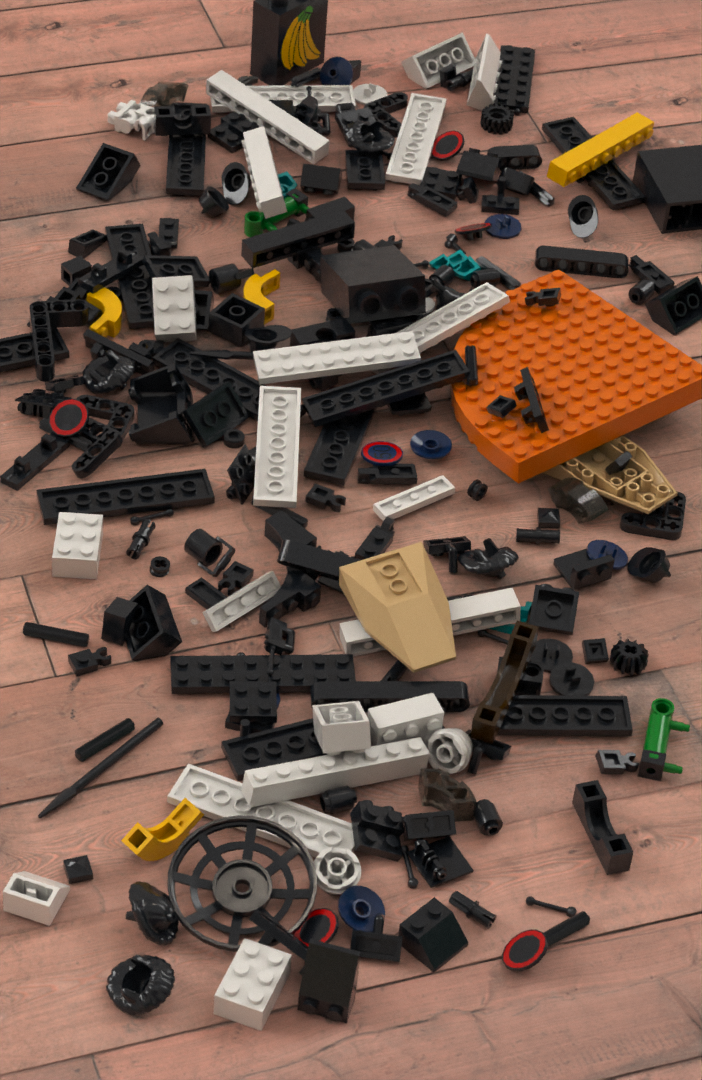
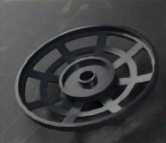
[167,815,317,952]

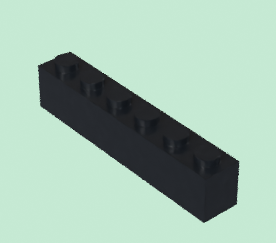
[241,210,355,268]

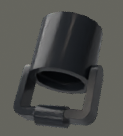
[209,263,254,294]
[184,529,235,577]

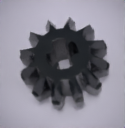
[610,638,649,676]

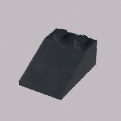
[76,143,141,201]
[297,939,360,1023]

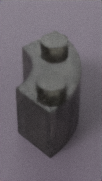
[140,81,189,107]
[548,478,609,524]
[418,768,476,822]

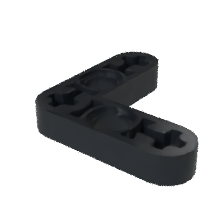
[364,92,408,137]
[77,395,134,445]
[72,418,123,478]
[620,491,686,540]

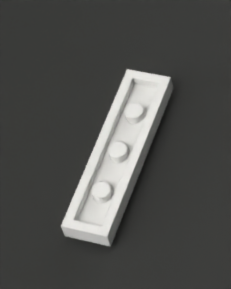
[373,475,455,521]
[202,571,281,632]

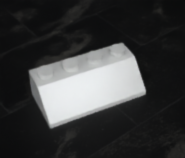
[401,32,475,89]
[467,34,502,110]

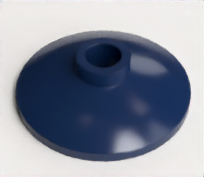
[320,57,353,85]
[410,430,452,459]
[338,886,385,932]

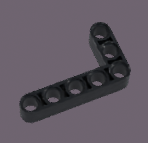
[30,299,88,382]

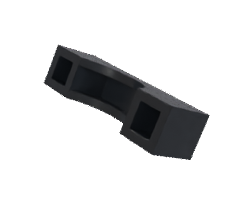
[572,780,633,875]

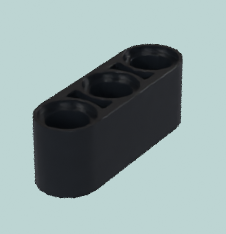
[487,145,542,171]

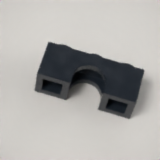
[154,105,211,136]
[290,318,356,347]

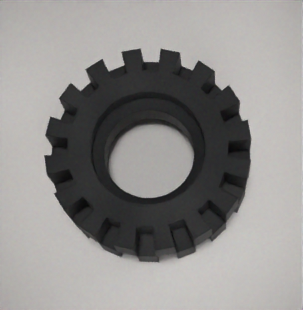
[480,104,514,135]

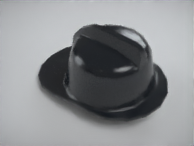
[221,162,251,205]
[199,186,229,217]
[568,195,598,238]
[244,325,292,352]
[628,547,671,583]

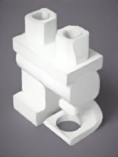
[107,100,155,141]

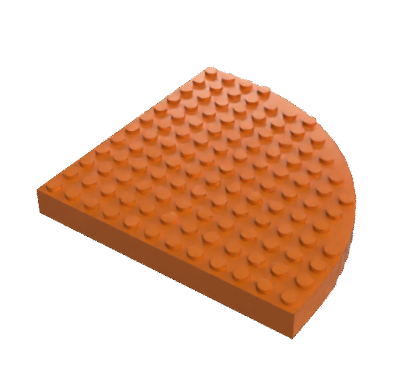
[450,270,702,484]

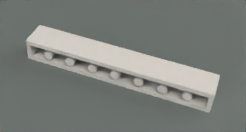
[206,70,330,165]
[241,126,287,219]
[339,588,521,657]
[241,737,430,808]

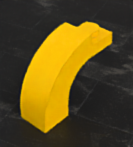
[243,269,280,325]
[87,287,122,338]
[121,798,204,861]

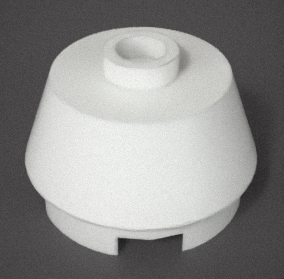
[428,728,473,774]
[314,847,361,895]

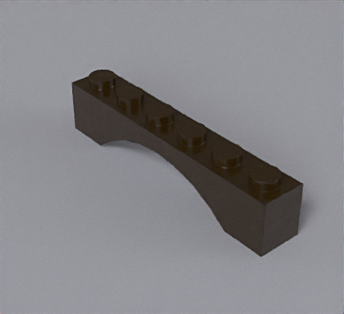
[471,620,539,744]

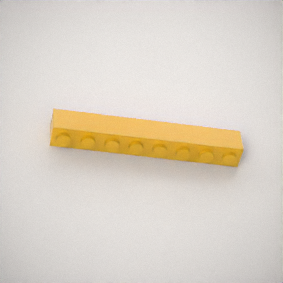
[547,112,654,187]

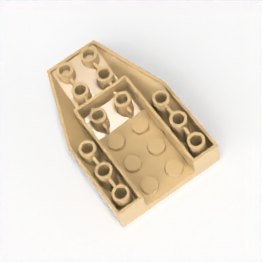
[542,435,677,514]
[339,542,456,673]

